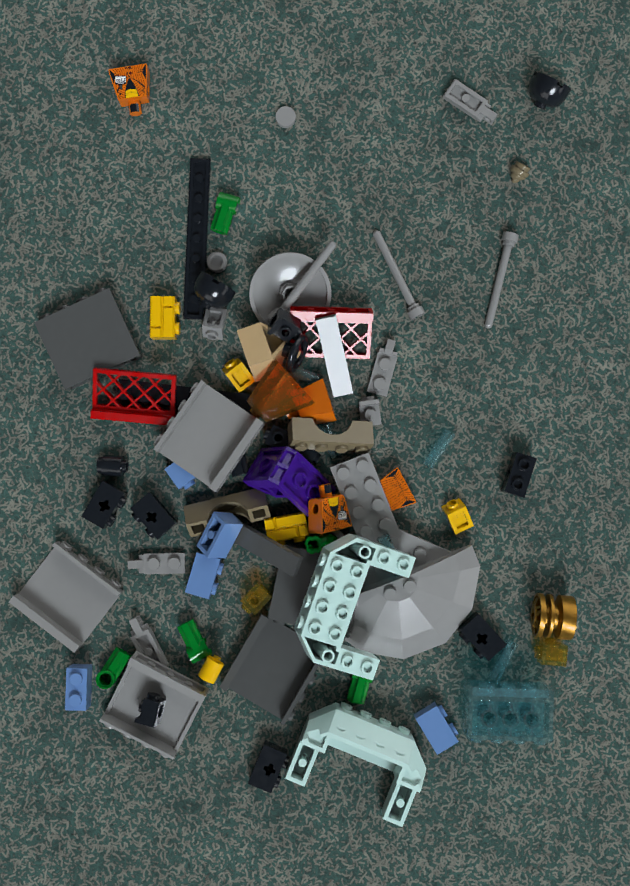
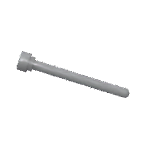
[373,230,425,321]
[484,231,519,329]
[268,241,336,319]

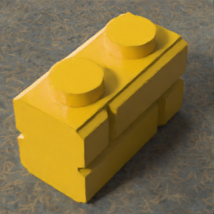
[150,296,181,340]
[264,512,309,545]

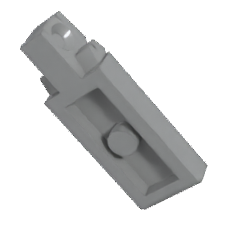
[443,79,498,125]
[367,339,398,397]
[128,552,186,574]
[129,615,169,666]

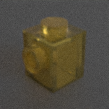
[240,581,273,615]
[534,638,568,667]

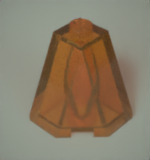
[247,359,314,422]

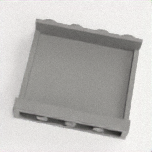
[99,651,209,760]

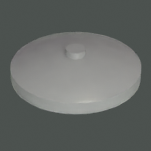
[249,252,331,332]

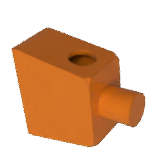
[285,379,337,424]

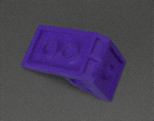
[243,446,336,517]

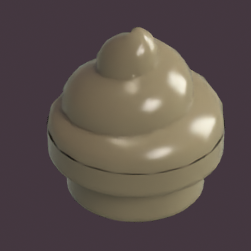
[510,161,531,183]

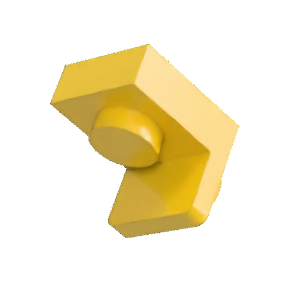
[222,358,255,393]
[441,498,474,535]

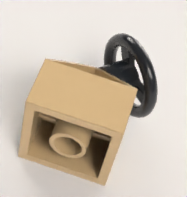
[237,322,309,382]

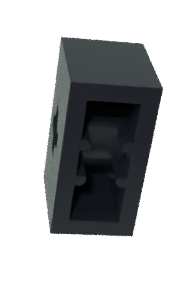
[501,452,537,498]
[81,481,127,529]
[130,492,178,540]
[458,611,507,661]
[248,740,290,793]

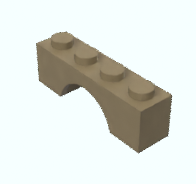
[288,417,374,454]
[183,488,271,537]

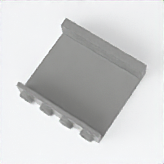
[153,380,265,492]
[9,541,123,653]

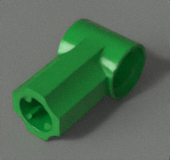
[210,191,240,235]
[305,532,338,554]
[177,618,212,664]
[96,647,131,689]
[347,674,372,705]

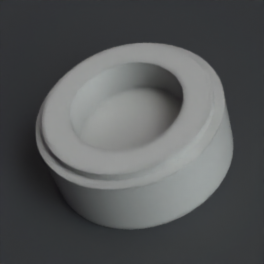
[276,106,296,128]
[207,252,227,273]

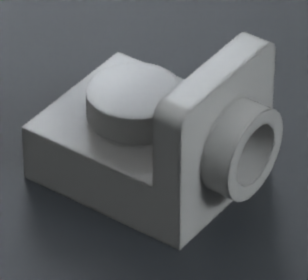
[202,307,227,340]
[358,396,382,426]

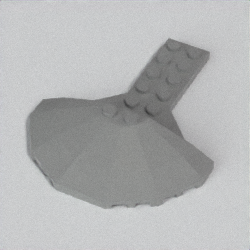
[330,452,480,659]

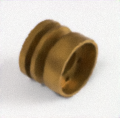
[530,593,577,640]

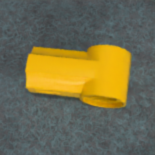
[198,655,224,684]

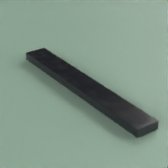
[183,158,211,320]
[117,379,281,418]

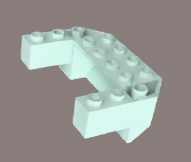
[294,533,416,681]
[285,702,426,827]

